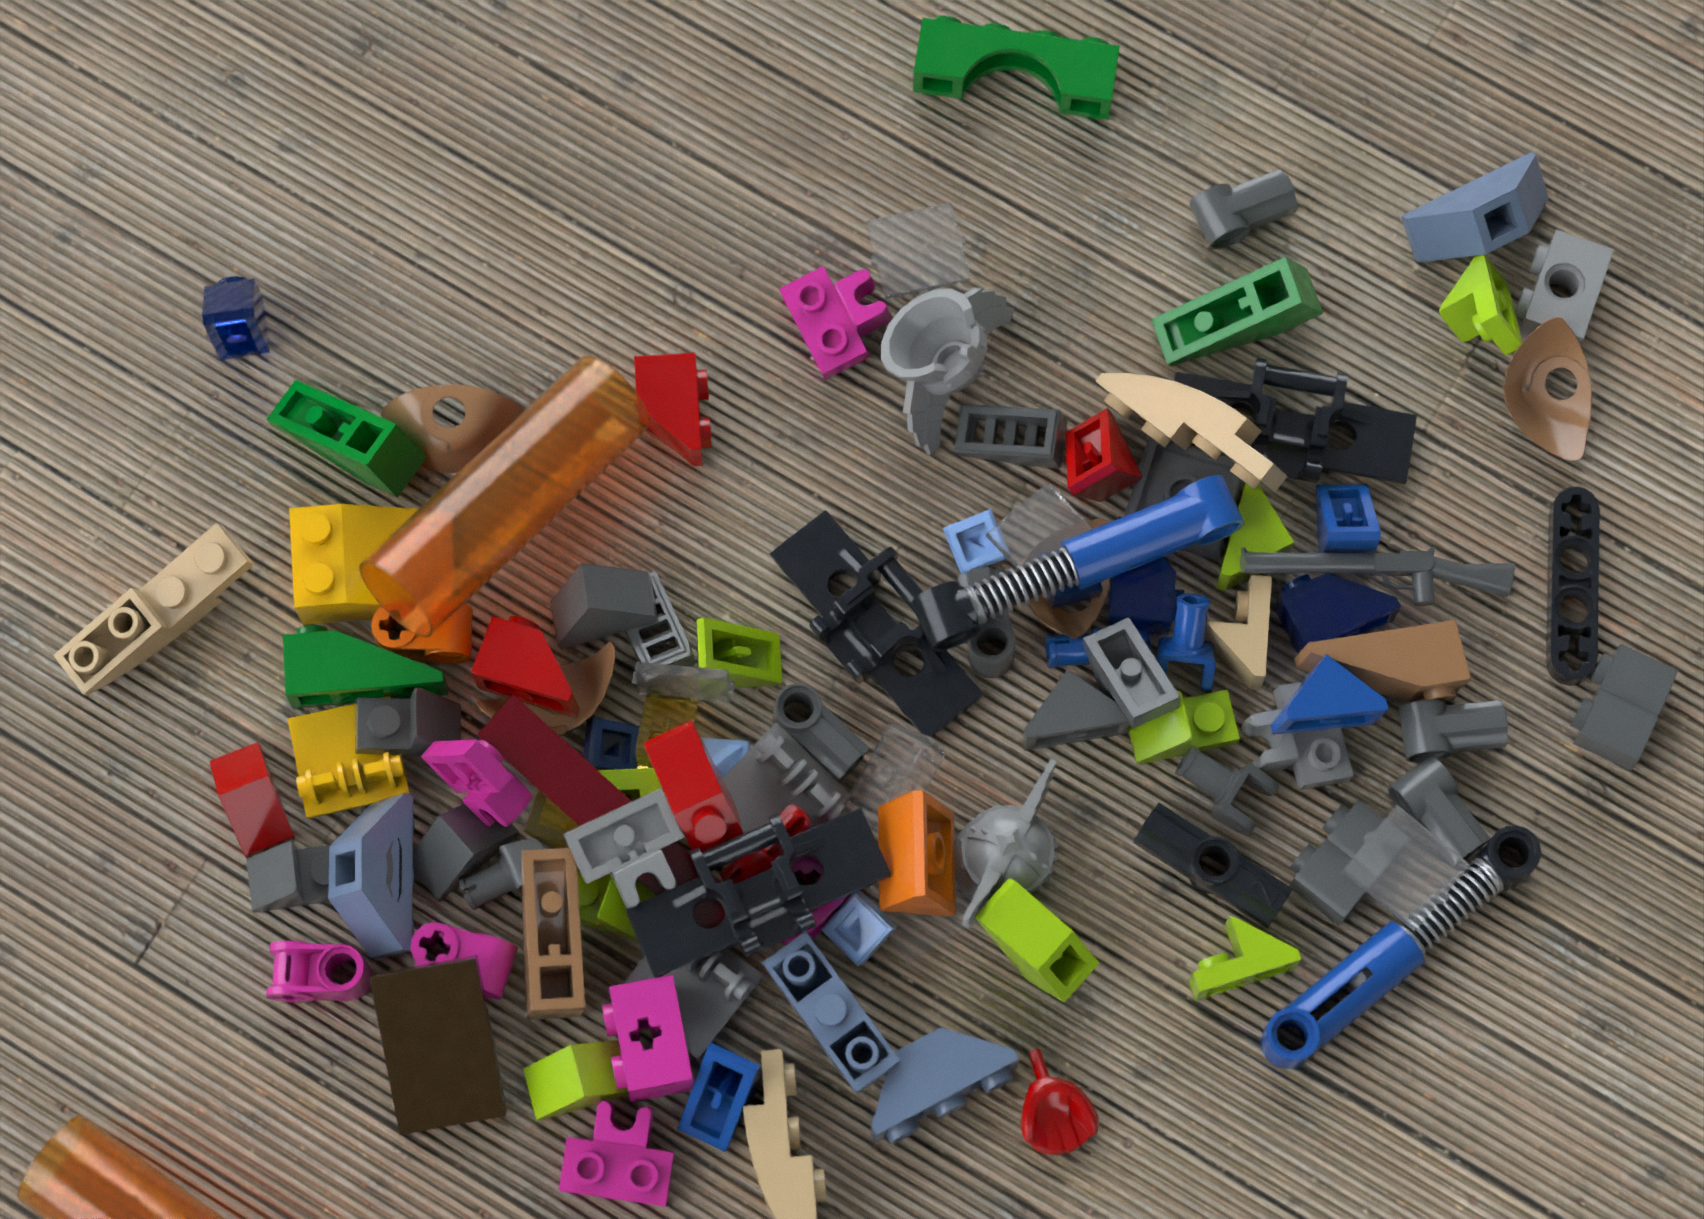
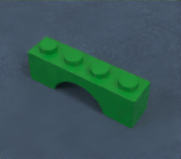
[913,16,1120,121]

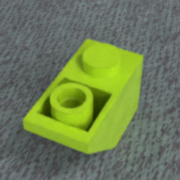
[974,878,1099,1003]

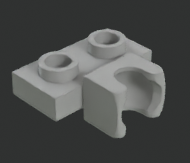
[1242,682,1354,791]
[563,788,684,908]

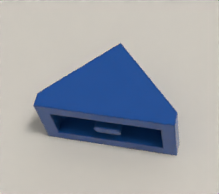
[1316,484,1381,553]
[1271,654,1388,735]
[677,1043,762,1152]

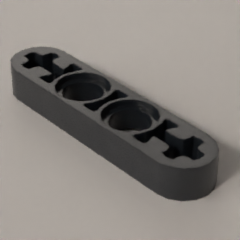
[1546,486,1600,686]

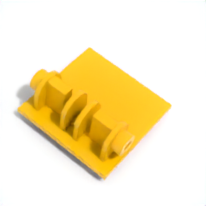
[287,696,410,819]

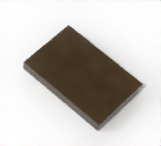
[369,955,507,1135]

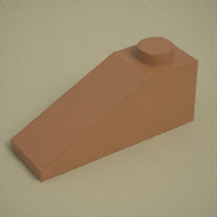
[1294,620,1471,703]
[521,848,585,1020]

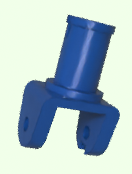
[1156,593,1215,692]

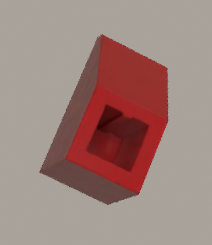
[634,352,712,466]

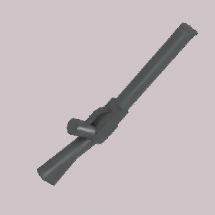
[1240,546,1515,606]

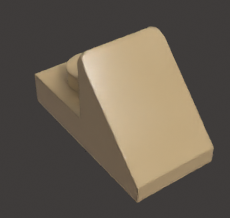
[1204,575,1272,690]

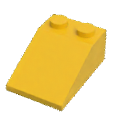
[289,504,457,625]

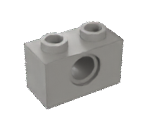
[1515,229,1614,344]

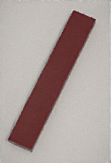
[477,694,725,929]

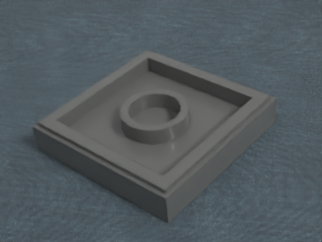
[1124,436,1242,561]

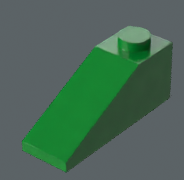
[1152,256,1323,366]
[266,380,427,498]
[282,625,448,709]

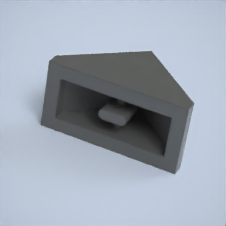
[550,563,658,650]
[1023,669,1130,751]
[413,804,520,902]

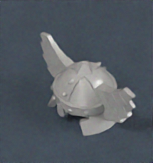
[881,287,1015,455]
[954,758,1059,928]

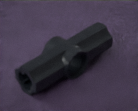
[1133,802,1293,929]

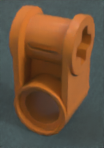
[371,601,473,664]

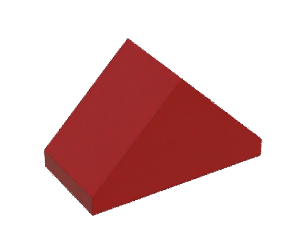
[1065,408,1143,502]
[209,742,295,858]

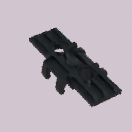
[1174,357,1417,484]
[770,510,983,741]
[625,808,891,978]

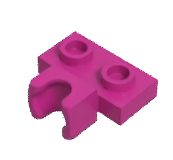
[779,266,892,380]
[421,740,533,827]
[559,1100,675,1207]

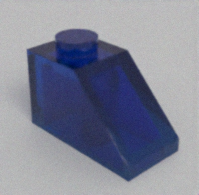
[202,276,270,361]
[1107,517,1184,636]
[1274,573,1401,654]

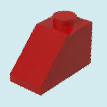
[471,616,580,718]
[643,720,744,852]

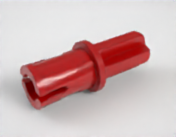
[720,804,812,884]

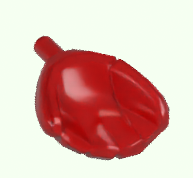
[1021,1049,1100,1156]

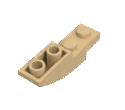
[1095,373,1287,492]
[53,523,254,696]
[743,1049,826,1219]

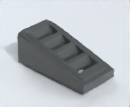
[954,404,1067,469]
[625,570,696,684]

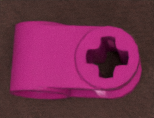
[411,922,518,1000]
[266,941,372,1003]

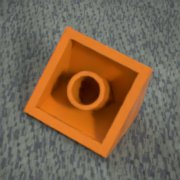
[878,790,956,917]

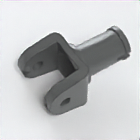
[1175,745,1279,836]
[459,839,552,910]

